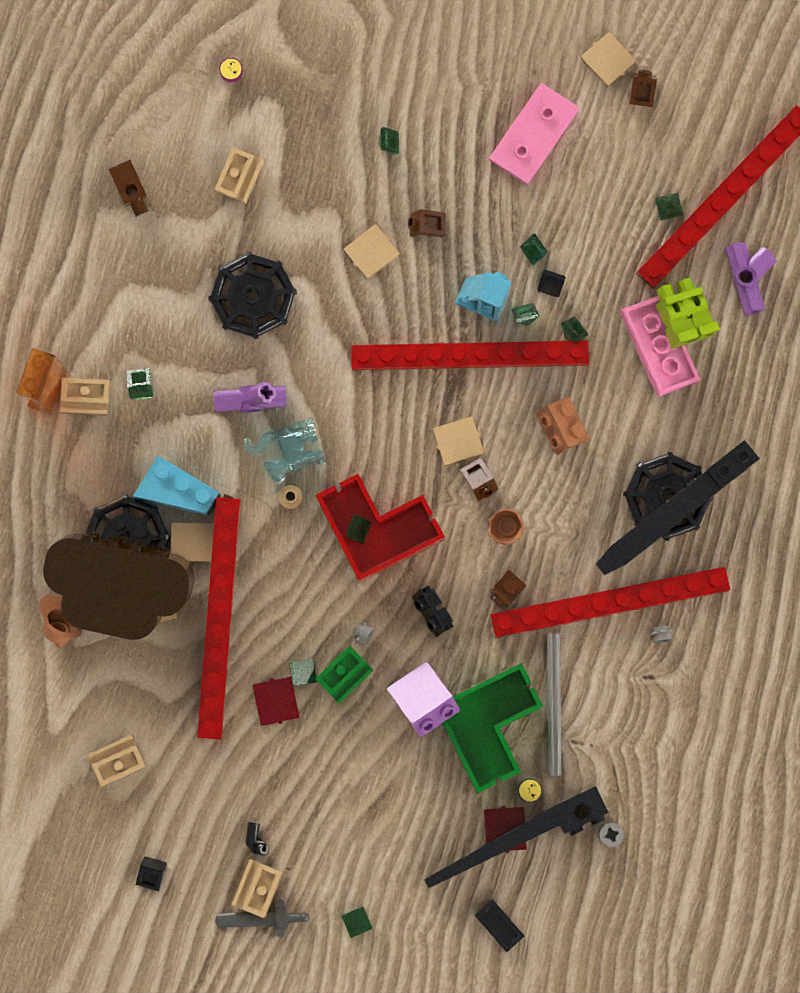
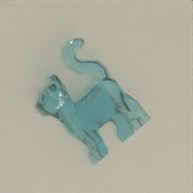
[243,418,325,483]

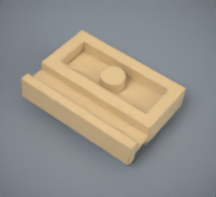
[214,147,264,204]
[60,378,110,415]
[87,735,146,787]
[232,859,283,918]

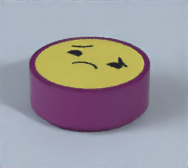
[219,58,243,83]

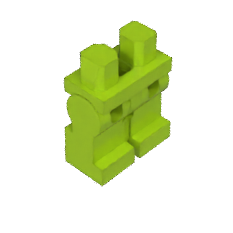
[656,278,720,349]

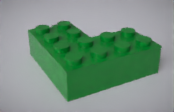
[442,663,543,794]

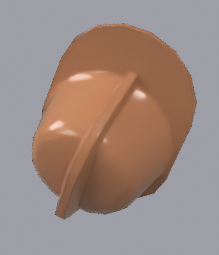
[39,594,82,648]

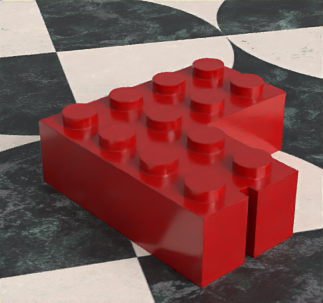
[315,474,445,583]

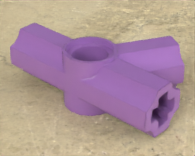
[725,242,777,316]
[214,382,287,413]

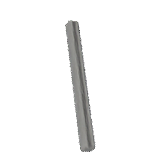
[547,633,562,777]

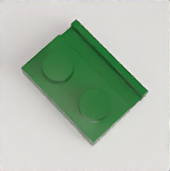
[315,645,374,704]

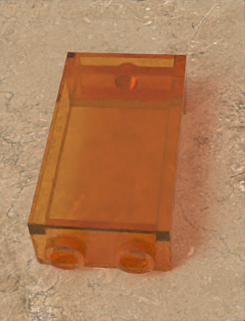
[16,348,67,415]

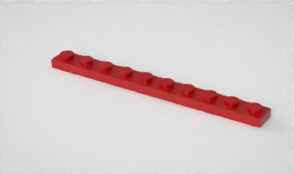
[636,105,800,289]
[351,340,589,371]
[197,497,241,740]
[490,567,731,639]

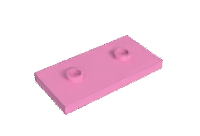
[489,83,580,186]
[619,296,701,398]

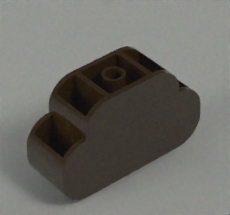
[43,531,195,640]

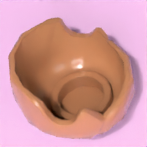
[488,508,524,545]

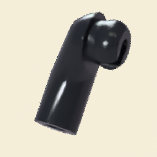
[245,822,269,857]

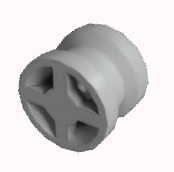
[598,823,624,847]

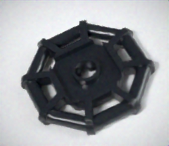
[208,252,297,339]
[623,452,713,541]
[86,494,171,549]

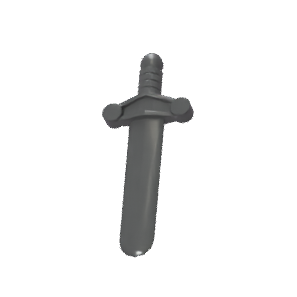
[215,899,310,938]

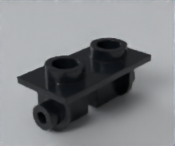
[412,586,454,637]

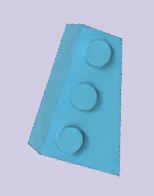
[454,272,511,322]
[133,456,221,516]

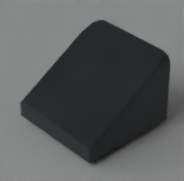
[537,270,566,297]
[136,856,167,892]

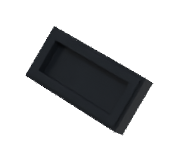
[475,899,525,952]

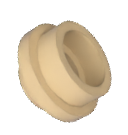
[279,485,303,509]

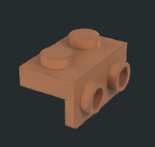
[536,397,590,455]

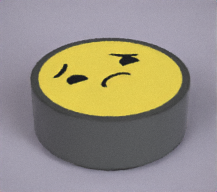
[518,778,542,803]

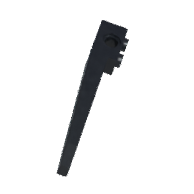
[596,440,760,576]
[424,786,609,888]

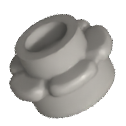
[353,622,374,645]
[650,626,673,644]

